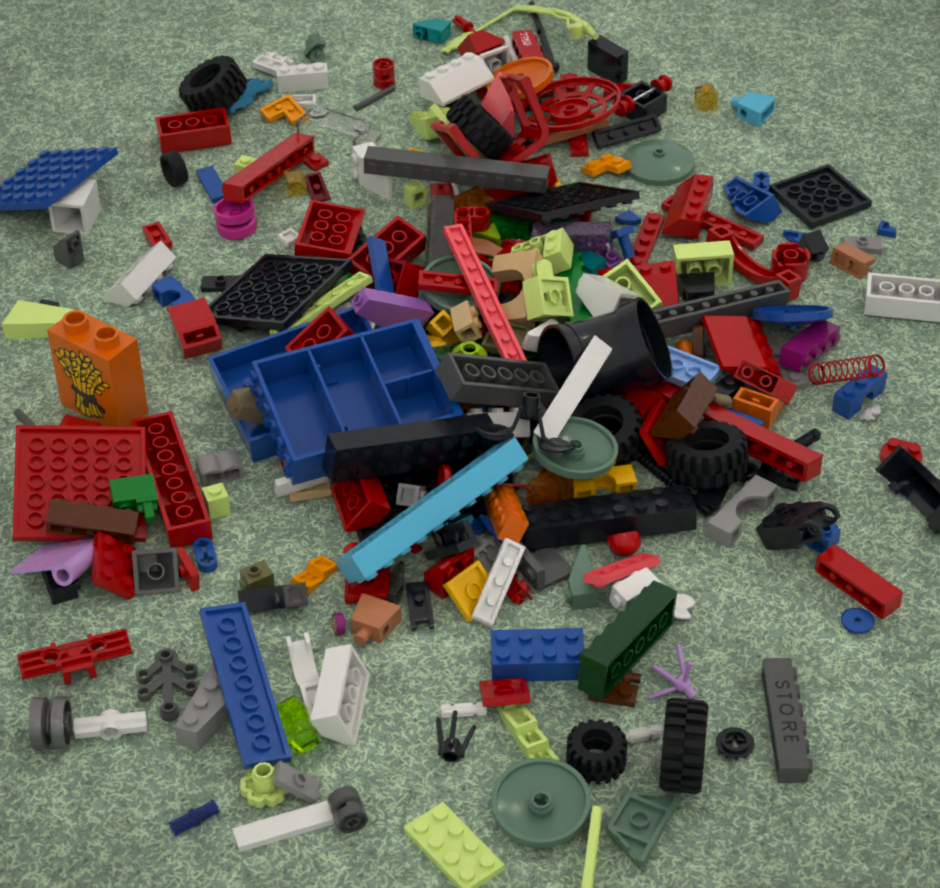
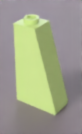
[2,300,75,339]

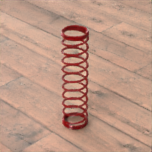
[808,354,885,385]

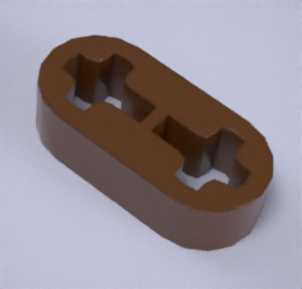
[693,325,705,359]

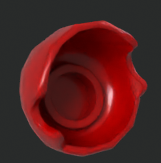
[607,531,641,557]

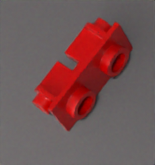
[506,572,532,605]

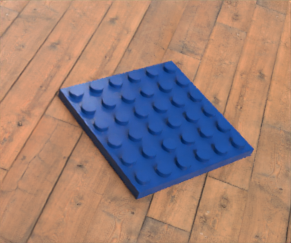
[0,146,119,211]

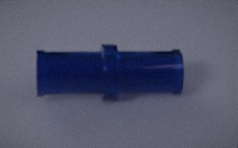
[168,799,220,837]

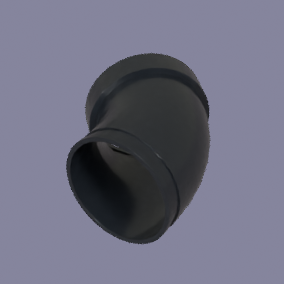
[537,297,673,402]

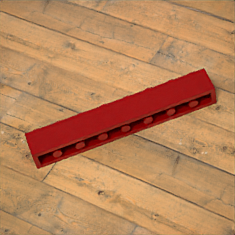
[222,132,314,204]

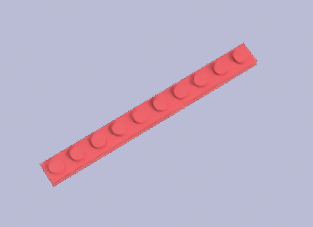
[443,224,527,361]

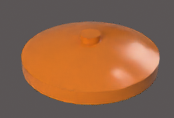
[486,57,554,99]

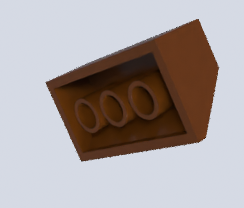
[649,371,718,440]

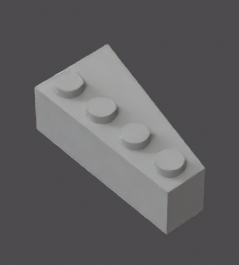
[175,664,229,750]

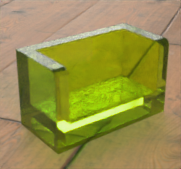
[276,695,321,754]

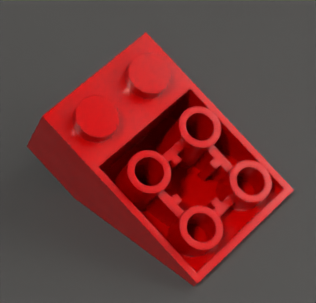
[167,297,222,359]

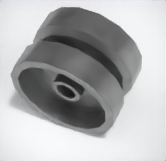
[29,696,72,750]

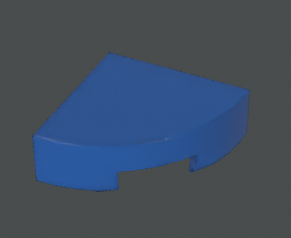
[615,210,641,225]
[877,220,896,238]

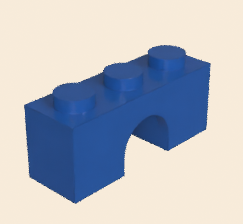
[152,275,196,307]
[832,365,887,420]

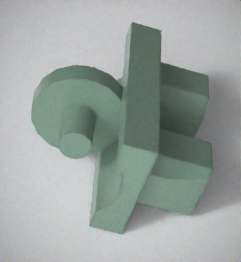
[304,33,326,63]

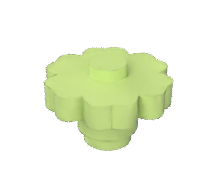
[240,762,289,808]

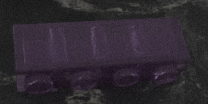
[531,221,612,251]

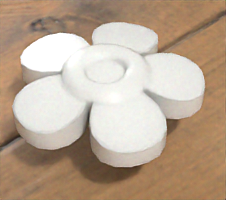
[859,405,881,421]

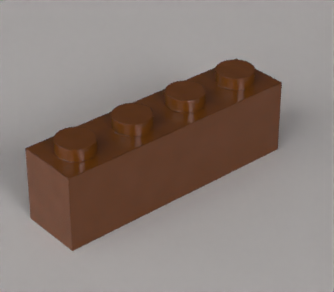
[46,499,139,545]

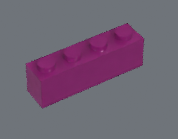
[778,320,840,372]

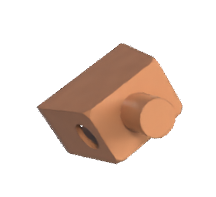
[351,593,402,646]

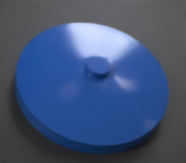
[753,305,833,330]

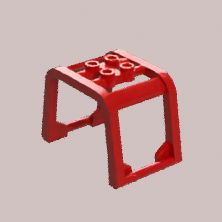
[430,73,549,163]

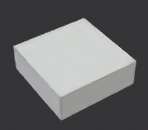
[277,228,299,248]

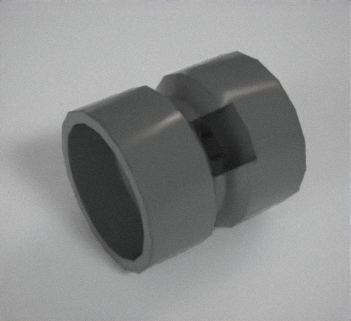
[328,786,368,834]

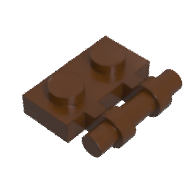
[588,670,641,708]

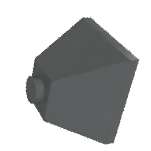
[132,547,180,595]

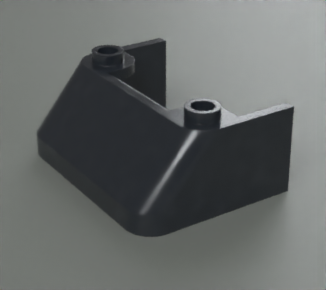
[875,445,940,534]

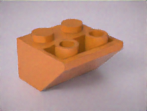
[732,387,786,429]

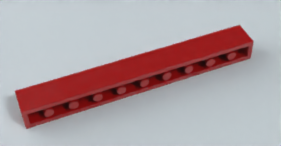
[642,382,823,482]

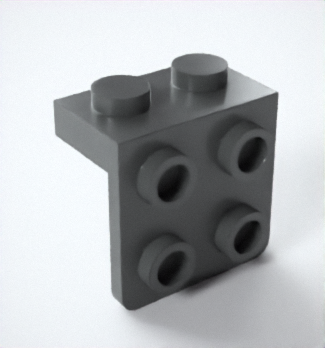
[517,542,572,591]

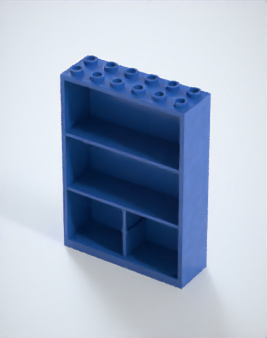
[249,318,464,485]

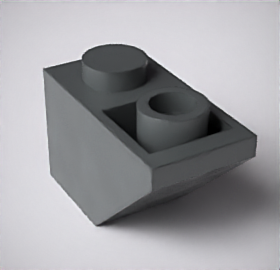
[53,230,84,269]

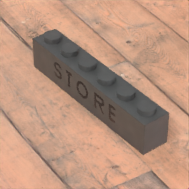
[761,658,813,783]

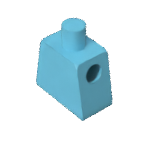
[731,92,776,127]

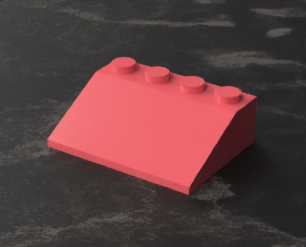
[481,72,514,138]

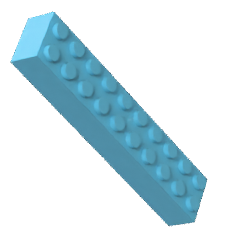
[334,437,529,584]

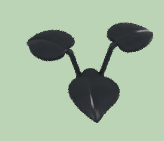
[475,392,576,453]

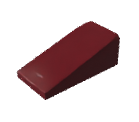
[303,172,331,202]

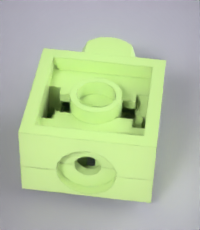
[522,259,574,322]

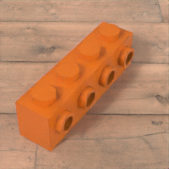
[485,484,529,544]

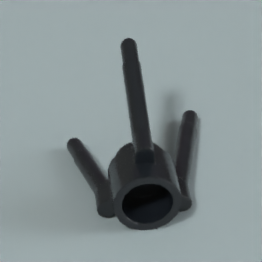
[436,710,476,762]

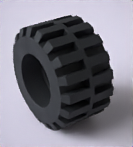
[566,719,628,785]

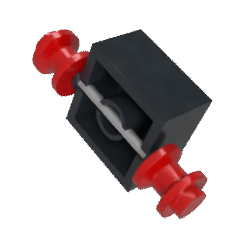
[613,74,672,120]

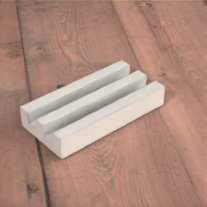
[282,94,317,108]

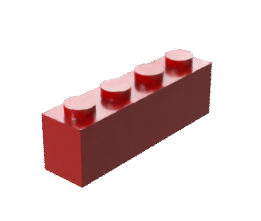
[815,544,903,620]

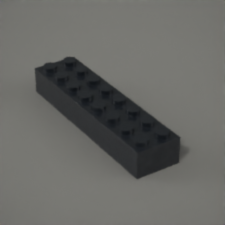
[322,413,494,483]
[521,484,697,551]

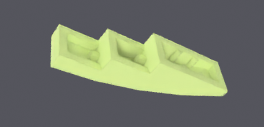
[497,704,560,760]

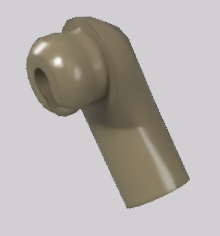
[712,392,733,410]

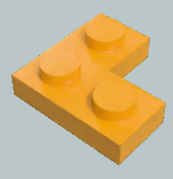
[260,94,308,126]
[581,154,632,177]

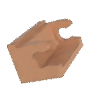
[830,242,876,279]

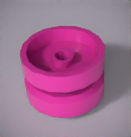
[213,199,257,240]

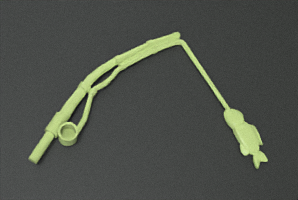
[441,4,599,54]

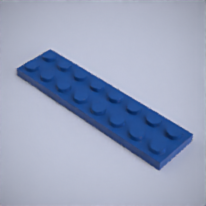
[199,602,292,770]

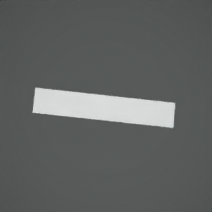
[534,335,612,439]

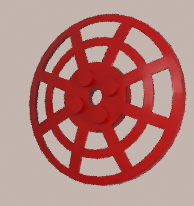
[521,76,622,132]

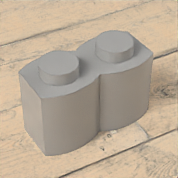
[196,450,244,487]

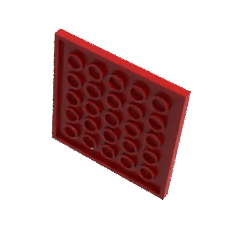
[12,425,146,542]

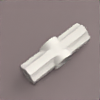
[74,709,148,740]

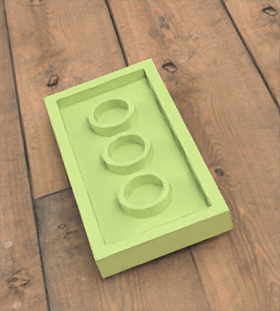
[404,802,505,888]

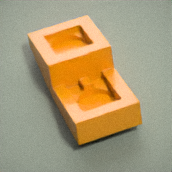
[291,555,338,595]

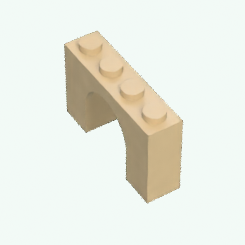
[483,249,544,328]

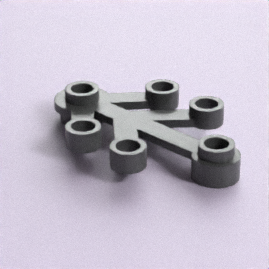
[136,648,198,722]

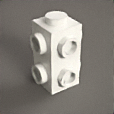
[609,567,661,611]

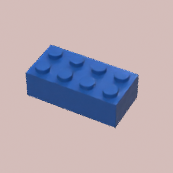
[491,628,584,682]

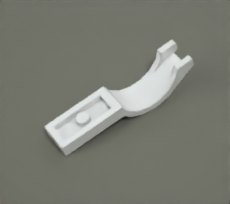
[285,632,319,728]

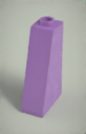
[351,287,434,327]

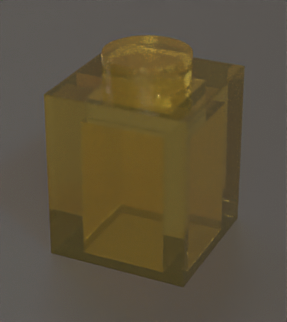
[694,83,718,112]
[284,168,307,197]

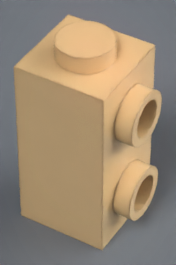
[450,300,482,343]

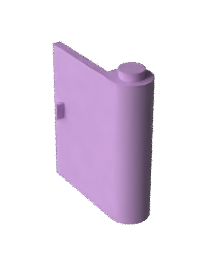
[10,538,94,586]

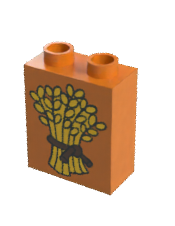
[47,309,149,427]

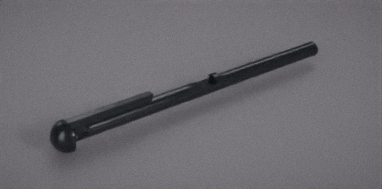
[528,1,560,73]

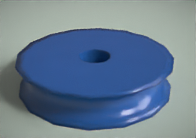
[841,608,875,634]

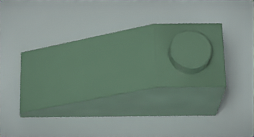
[565,545,599,610]

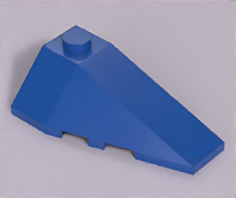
[723,176,782,223]

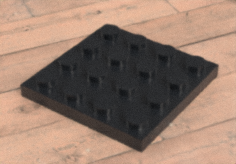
[769,164,872,229]

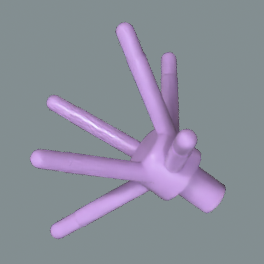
[647,644,697,700]

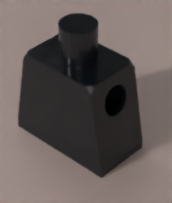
[678,272,715,302]

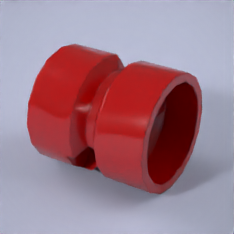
[372,58,395,89]

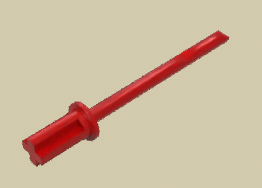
[452,14,476,33]

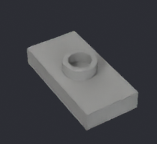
[843,236,882,254]
[273,761,319,804]

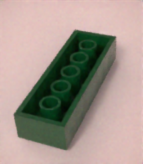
[577,580,678,701]

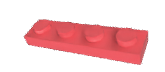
[584,553,660,588]

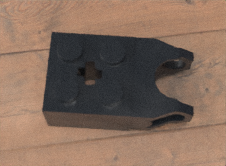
[756,501,841,550]

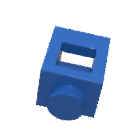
[807,523,841,553]

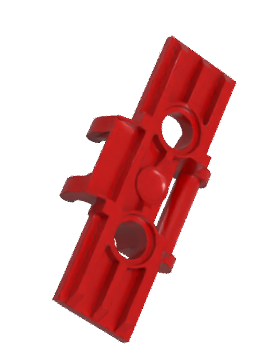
[17,629,133,685]

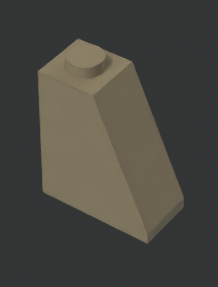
[226,387,264,424]

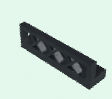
[424,519,479,560]

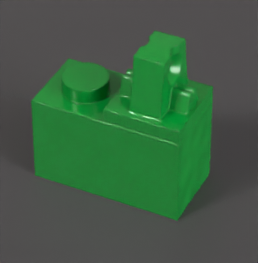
[490,213,533,241]
[109,474,158,524]

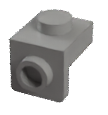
[396,483,427,506]

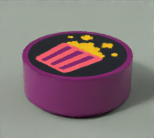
[332,612,346,636]

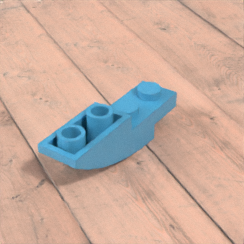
[226,77,273,115]

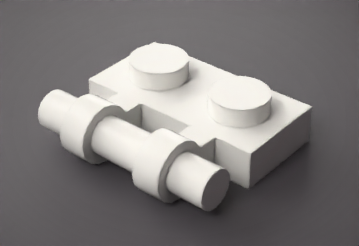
[252,51,296,76]

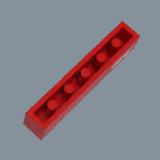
[512,29,555,99]

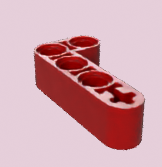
[454,207,490,243]

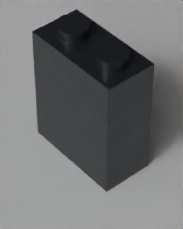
[587,35,629,83]

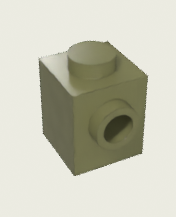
[238,560,275,590]

